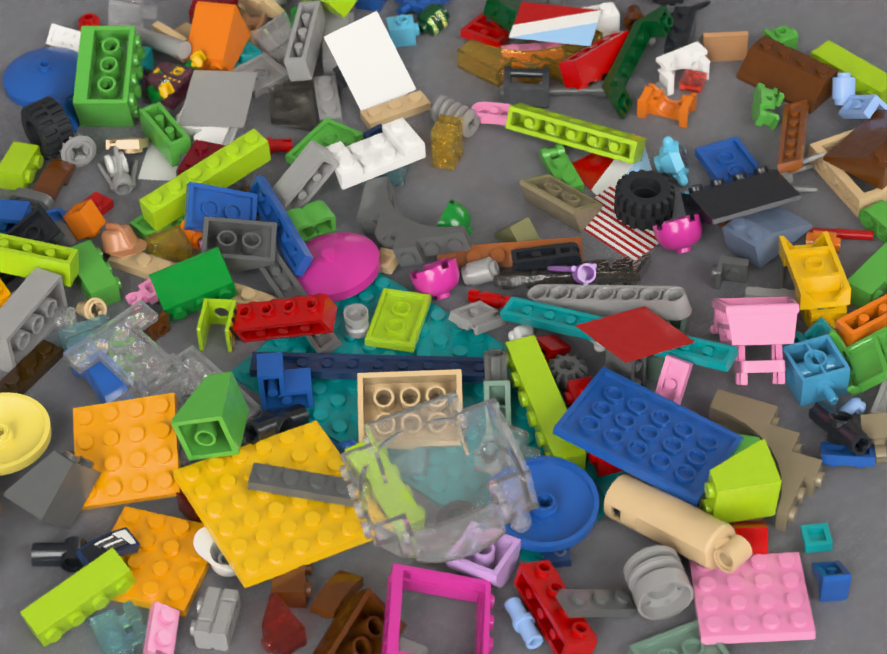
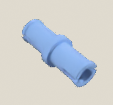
[504,597,543,649]

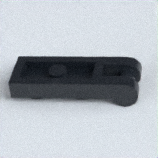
[511,242,582,271]

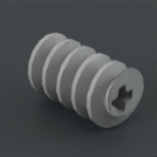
[430,95,480,138]

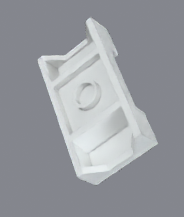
[326,117,426,190]

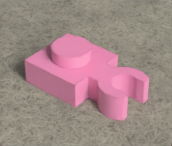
[125,278,159,309]

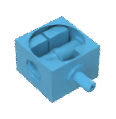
[782,334,851,407]

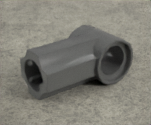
[483,349,509,393]

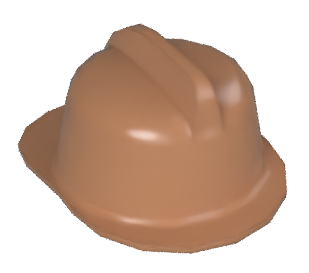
[101,222,147,257]

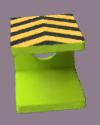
[197,298,237,352]

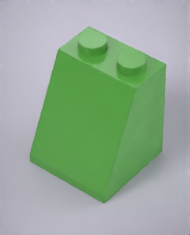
[171,372,249,461]

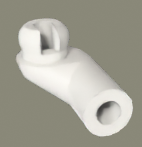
[508,324,534,341]

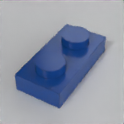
[820,442,875,468]

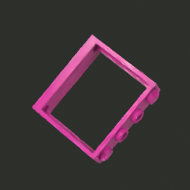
[382,563,495,654]

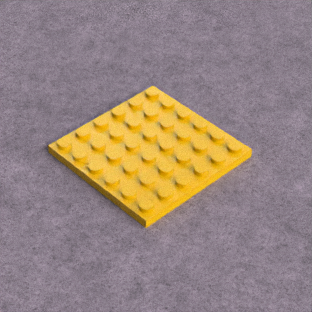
[173,420,392,588]

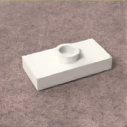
[46,23,81,52]

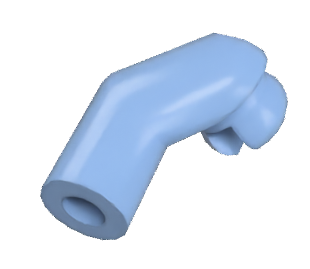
[839,398,866,415]

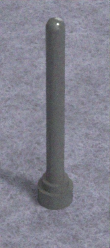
[498,80,606,99]

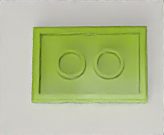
[365,288,432,353]

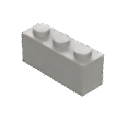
[272,140,339,211]

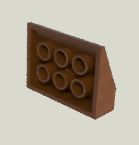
[823,109,887,190]

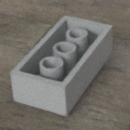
[0,267,69,373]

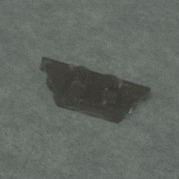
[268,79,317,132]

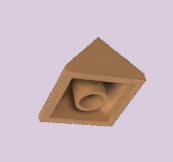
[699,31,748,62]

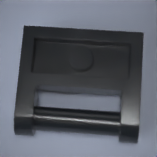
[503,66,550,108]

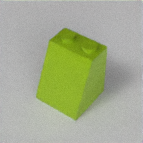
[701,439,782,523]

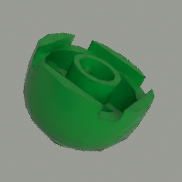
[437,199,473,237]

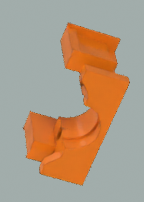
[637,83,697,128]

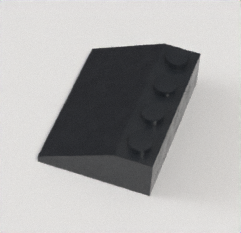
[681,166,802,225]

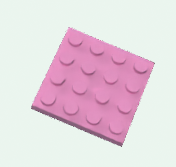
[689,552,816,645]

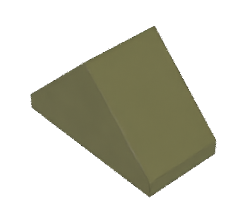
[495,217,541,243]

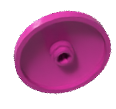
[286,232,381,302]

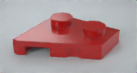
[460,13,510,50]

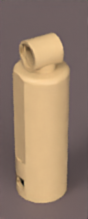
[604,474,753,573]

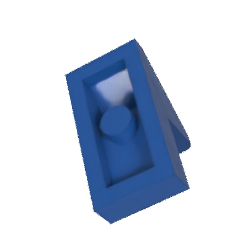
[812,561,851,602]

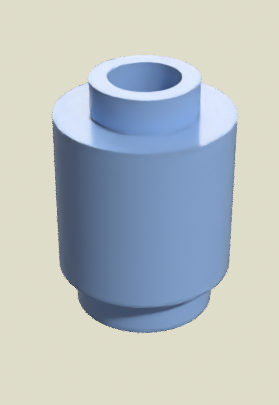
[832,73,856,105]

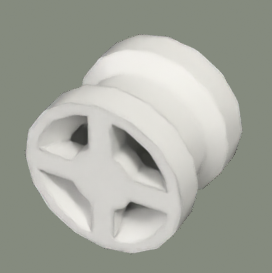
[104,151,129,178]

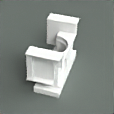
[655,41,711,97]

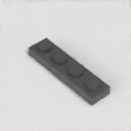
[248,463,360,507]

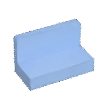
[838,94,887,119]

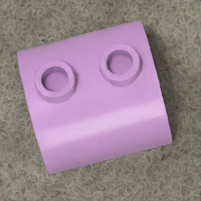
[446,521,521,588]

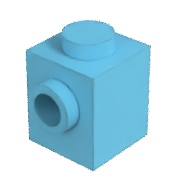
[386,14,419,47]

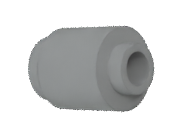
[461,257,499,286]

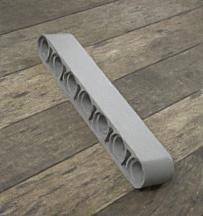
[527,284,692,321]

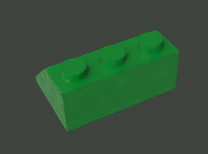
[149,247,239,323]

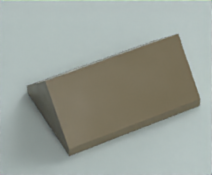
[520,174,603,233]

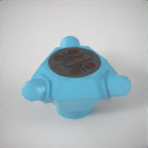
[654,136,689,186]

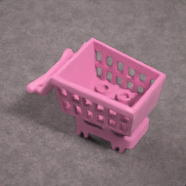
[710,296,799,385]

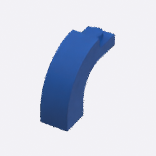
[71,348,132,404]

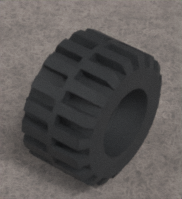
[21,96,74,160]
[614,170,675,231]

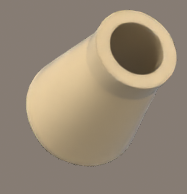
[76,297,107,322]

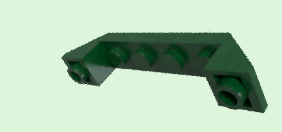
[601,5,674,119]

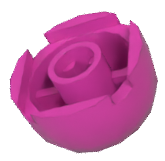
[652,213,703,254]
[409,257,460,300]

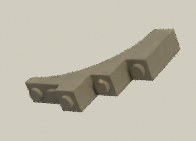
[709,389,825,532]

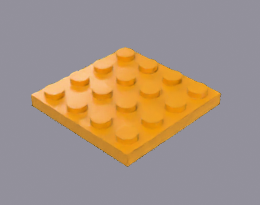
[73,393,183,511]
[111,506,211,617]

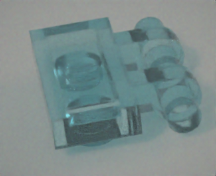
[88,601,147,654]

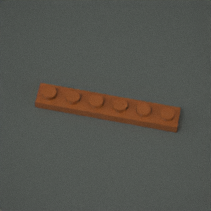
[777,99,809,173]
[437,237,583,270]

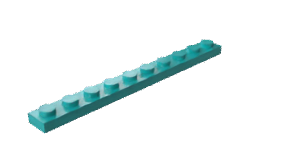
[500,296,738,372]

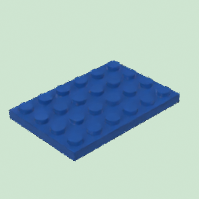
[552,366,743,507]

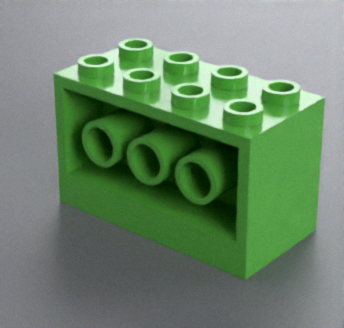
[73,26,145,127]

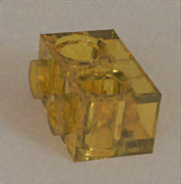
[431,114,464,171]

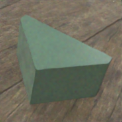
[484,380,511,433]

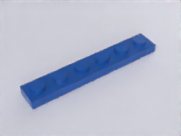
[248,175,314,277]

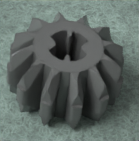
[548,352,589,392]

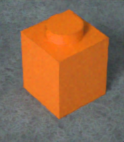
[63,199,106,240]

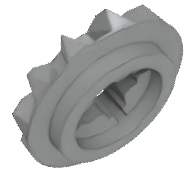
[60,133,96,168]

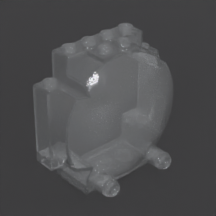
[339,391,539,563]

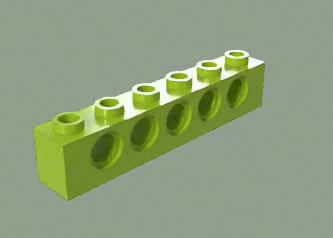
[505,103,646,164]

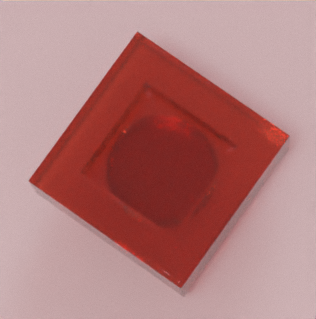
[679,69,707,93]

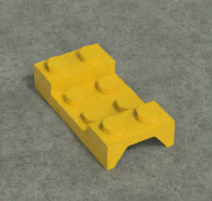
[779,231,851,310]

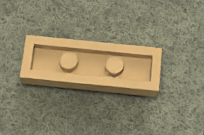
[360,90,431,129]

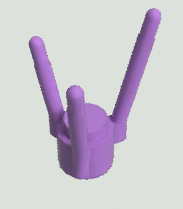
[547,262,597,285]

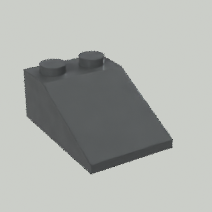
[201,216,277,273]

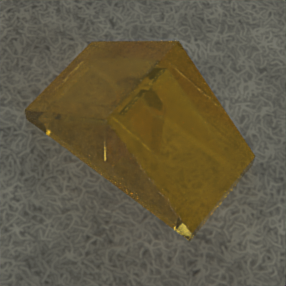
[146,224,194,262]

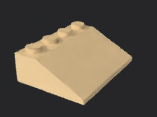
[357,369,464,449]

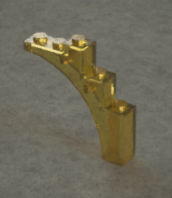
[457,30,603,88]

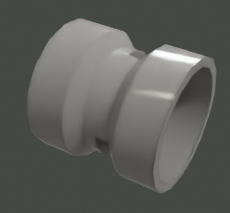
[343,304,370,339]

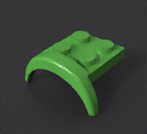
[828,326,887,395]

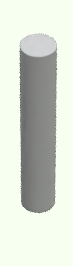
[116,22,192,59]

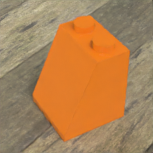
[186,1,251,71]

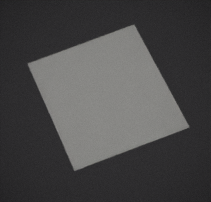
[179,70,258,128]

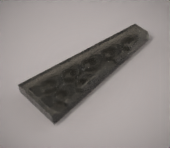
[493,254,651,290]

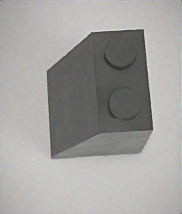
[3,451,101,529]

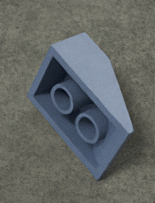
[722,206,813,268]

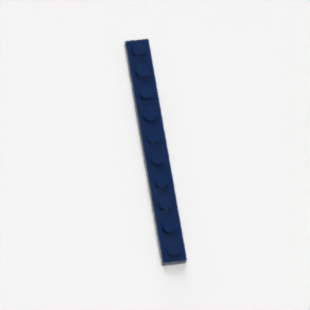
[249,352,485,383]

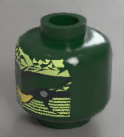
[417,4,450,36]

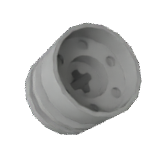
[623,545,694,620]

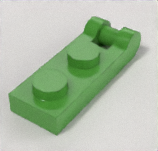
[539,144,584,192]

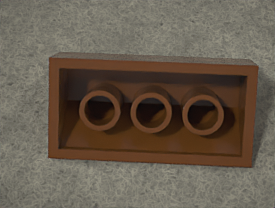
[736,35,839,114]
[312,588,406,654]

